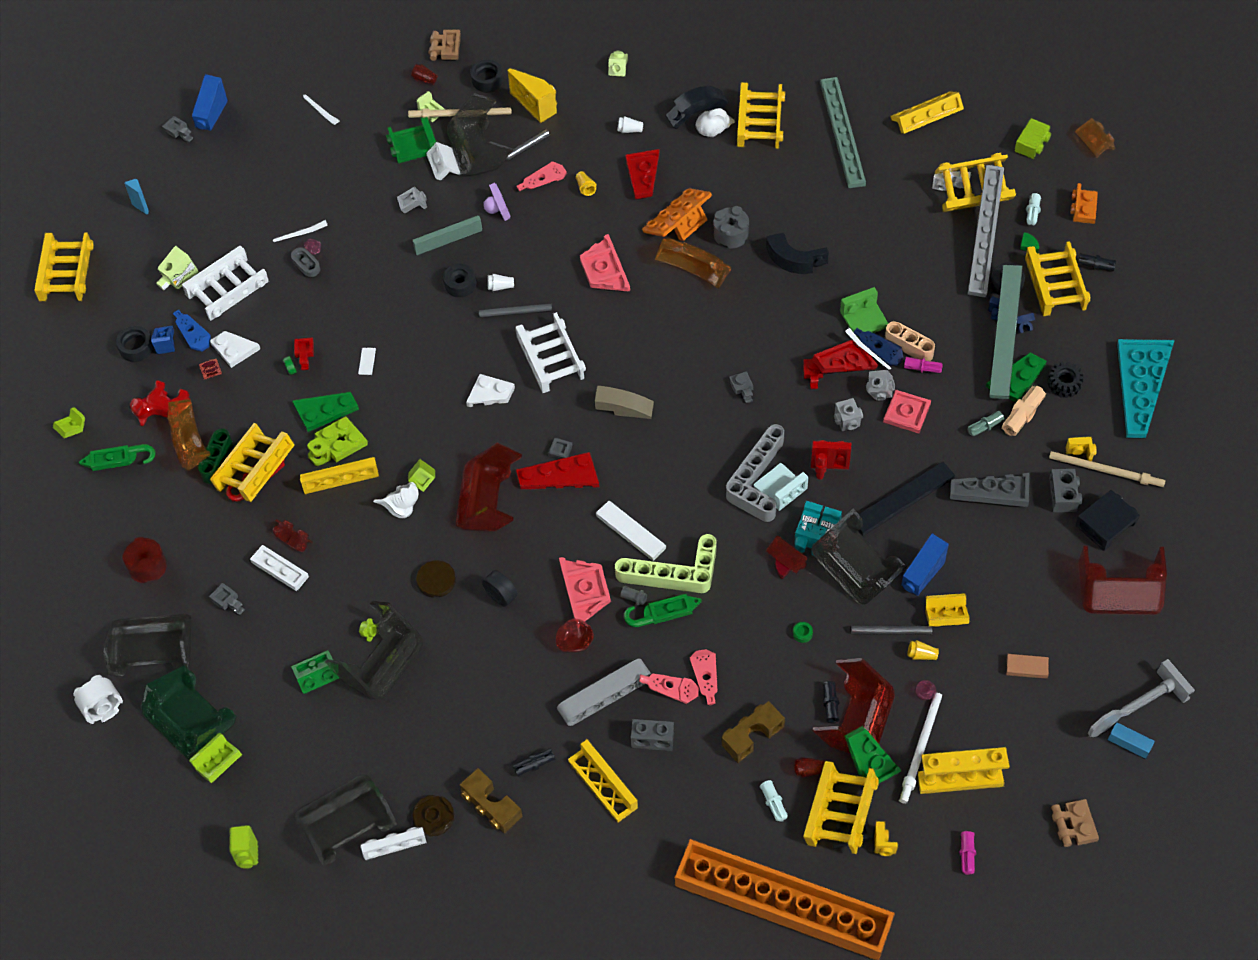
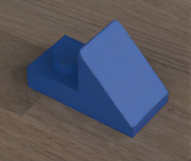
[151,326,175,354]

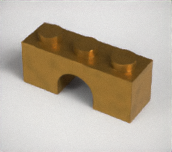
[722,701,785,763]
[460,768,523,834]

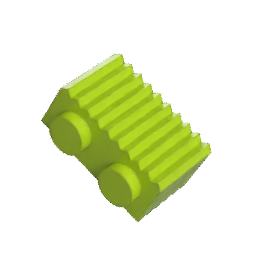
[1015,118,1051,159]
[230,825,259,868]

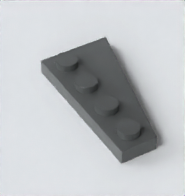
[950,473,1029,507]

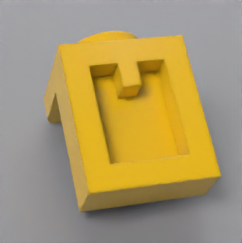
[1066,437,1096,461]
[874,821,898,856]

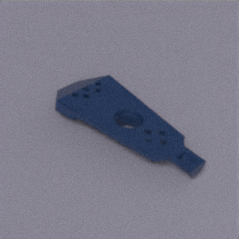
[853,328,903,366]

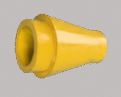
[576,171,596,196]
[908,640,939,660]

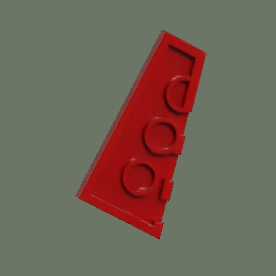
[516,452,599,489]

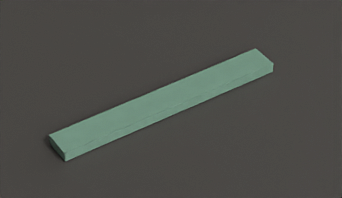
[820,77,866,188]
[990,265,1022,399]

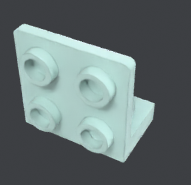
[754,463,808,511]

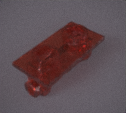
[272,519,313,552]
[766,535,808,574]

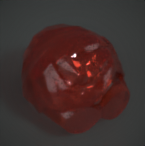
[556,618,594,652]

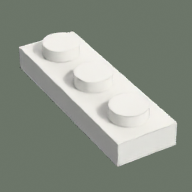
[250,545,309,591]
[361,827,427,860]

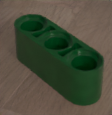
[198,428,233,484]

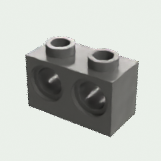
[1049,469,1082,512]
[631,719,674,751]

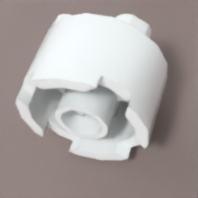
[73,675,123,724]

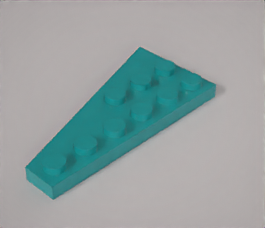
[1117,339,1175,438]

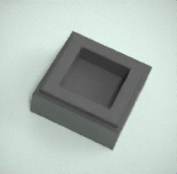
[548,438,573,459]

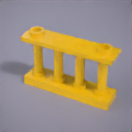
[737,83,785,148]
[935,153,1016,212]
[34,233,94,301]
[1025,241,1090,316]
[210,423,295,502]
[917,747,1010,794]
[803,761,879,854]

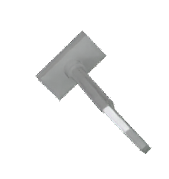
[1088,659,1195,737]

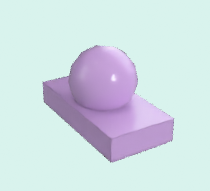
[484,183,511,221]

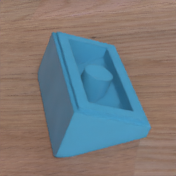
[124,179,149,214]
[1108,722,1155,759]

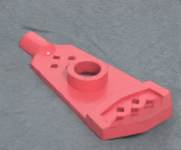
[517,161,567,191]
[690,649,717,705]
[639,673,699,704]

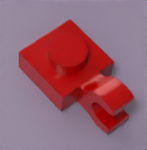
[294,338,314,370]
[803,359,823,389]

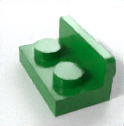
[291,650,340,694]

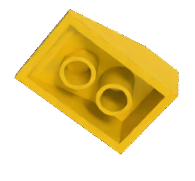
[508,68,557,123]

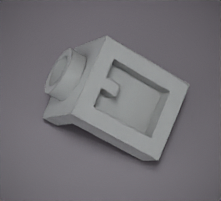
[397,187,427,213]

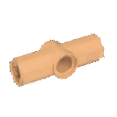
[1002,386,1046,436]

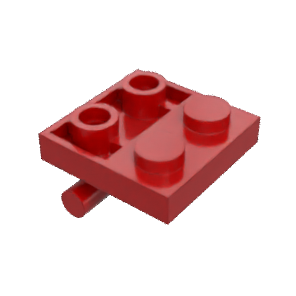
[811,440,851,480]

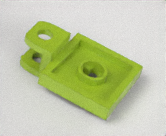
[307,416,368,466]

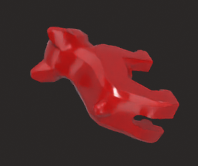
[130,380,191,426]

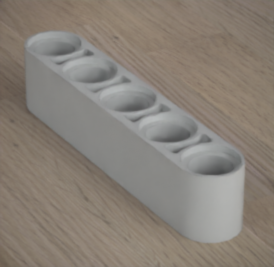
[557,659,651,726]

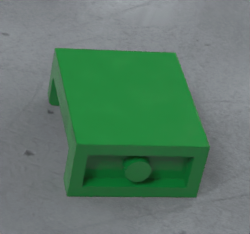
[386,117,436,163]

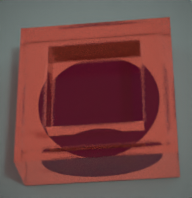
[199,358,222,379]

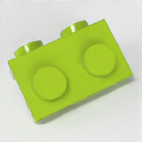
[190,733,242,783]

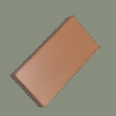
[1006,654,1049,679]

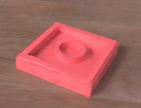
[883,389,931,434]

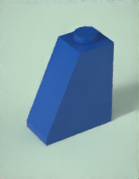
[192,74,228,131]
[902,533,949,596]

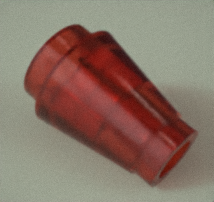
[411,64,438,84]
[795,757,825,778]

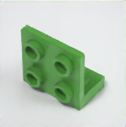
[840,287,889,339]

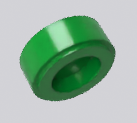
[283,356,297,375]
[793,622,813,643]

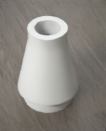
[618,116,643,133]
[487,274,514,292]

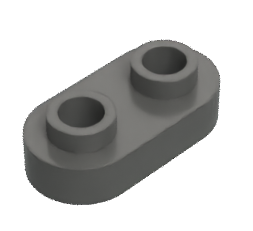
[291,248,320,277]

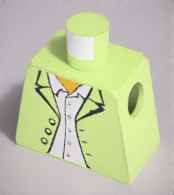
[156,246,199,291]

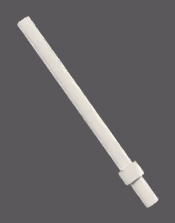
[899,693,942,804]

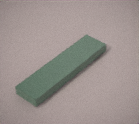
[413,215,482,255]

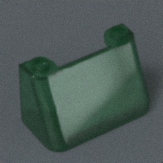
[141,666,236,760]

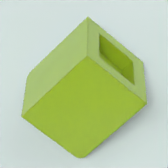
[408,459,435,492]

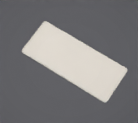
[358,348,376,375]

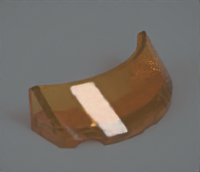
[655,238,732,289]
[168,399,210,470]

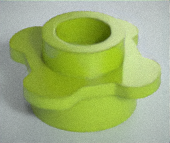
[359,618,377,642]

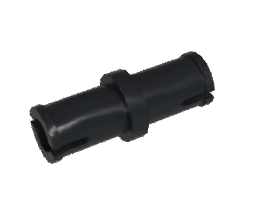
[1077,253,1116,272]
[823,681,840,723]
[513,748,556,777]

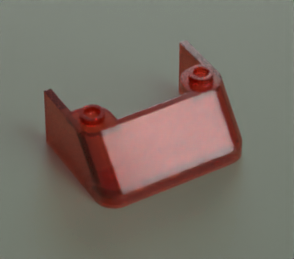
[456,443,522,531]
[1079,546,1167,615]
[812,658,895,753]

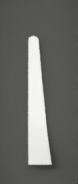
[303,95,339,125]
[273,220,328,242]
[845,328,891,369]

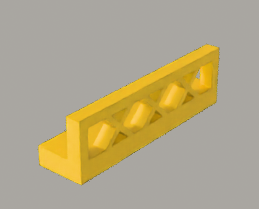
[891,91,964,134]
[300,457,379,494]
[568,740,638,822]

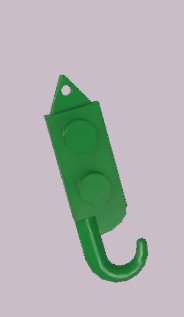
[79,444,156,471]
[624,593,702,627]

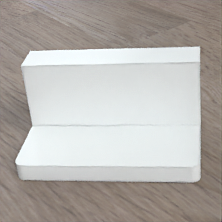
[426,142,461,180]

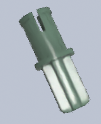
[968,411,1004,436]

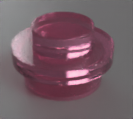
[304,239,321,254]
[916,680,936,700]

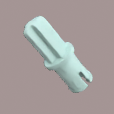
[1026,193,1041,225]
[760,780,787,822]

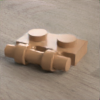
[429,30,461,61]
[1051,799,1099,847]

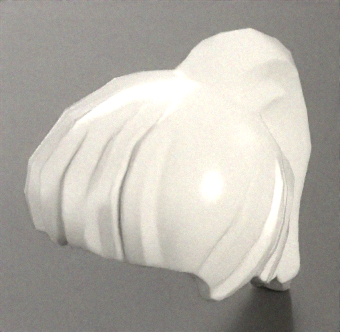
[695,108,735,137]
[373,482,419,518]

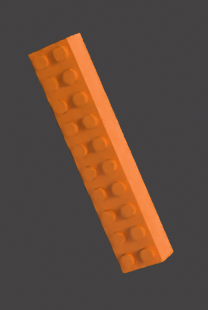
[675,839,894,960]

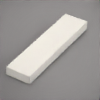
[596,501,666,561]

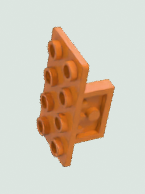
[642,188,712,241]

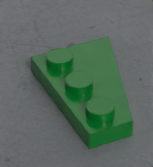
[986,353,1047,402]
[292,392,359,432]
[845,726,902,788]

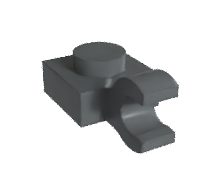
[162,116,193,143]
[729,371,753,403]
[209,583,245,616]

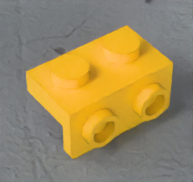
[925,594,969,627]

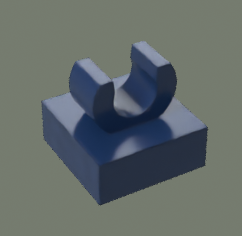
[988,296,1000,321]
[1017,313,1035,333]

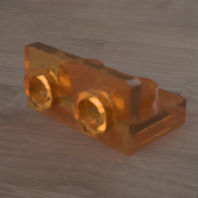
[1075,118,1115,157]

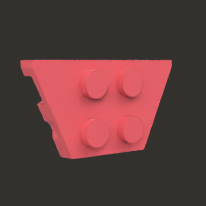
[580,234,630,291]
[559,557,611,627]

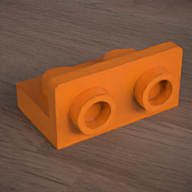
[1070,183,1098,224]

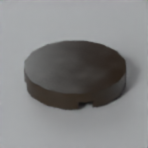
[416,560,456,597]
[412,795,454,836]

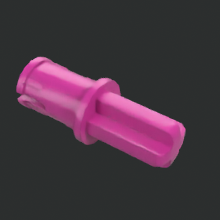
[904,357,943,373]
[959,831,976,875]

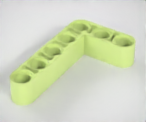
[615,534,716,593]

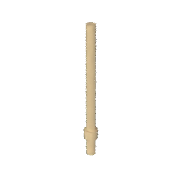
[408,108,511,119]
[1049,451,1165,487]

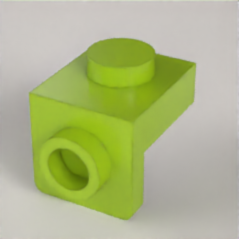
[53,407,85,439]

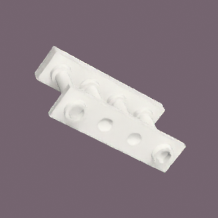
[182,246,269,321]
[516,312,586,393]

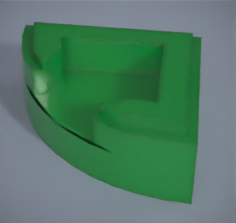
[1020,232,1039,253]

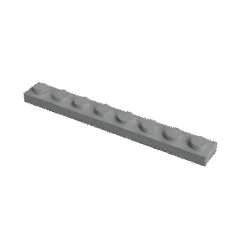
[968,165,1004,297]

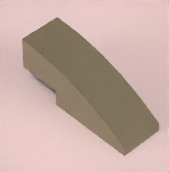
[595,386,654,419]

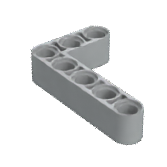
[726,424,784,522]

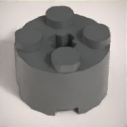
[713,206,749,249]

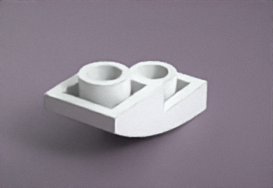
[932,171,971,191]

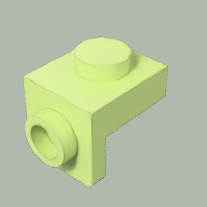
[609,51,628,76]
[417,91,444,122]

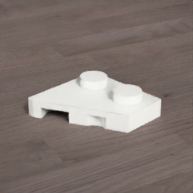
[210,331,260,368]
[466,374,515,407]

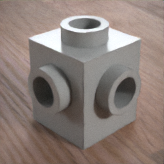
[866,370,895,401]
[834,398,863,431]

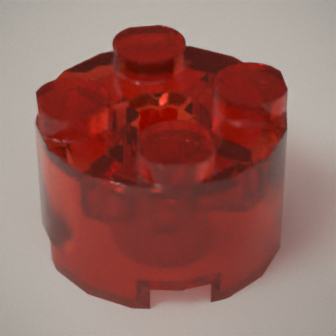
[122,537,167,583]

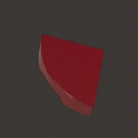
[775,552,795,579]

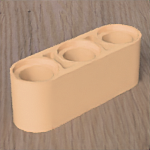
[885,322,935,361]

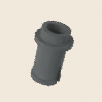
[620,585,647,605]

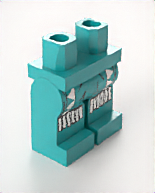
[794,501,842,559]

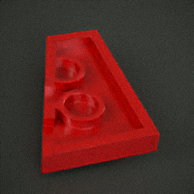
[625,149,660,199]
[812,339,878,373]

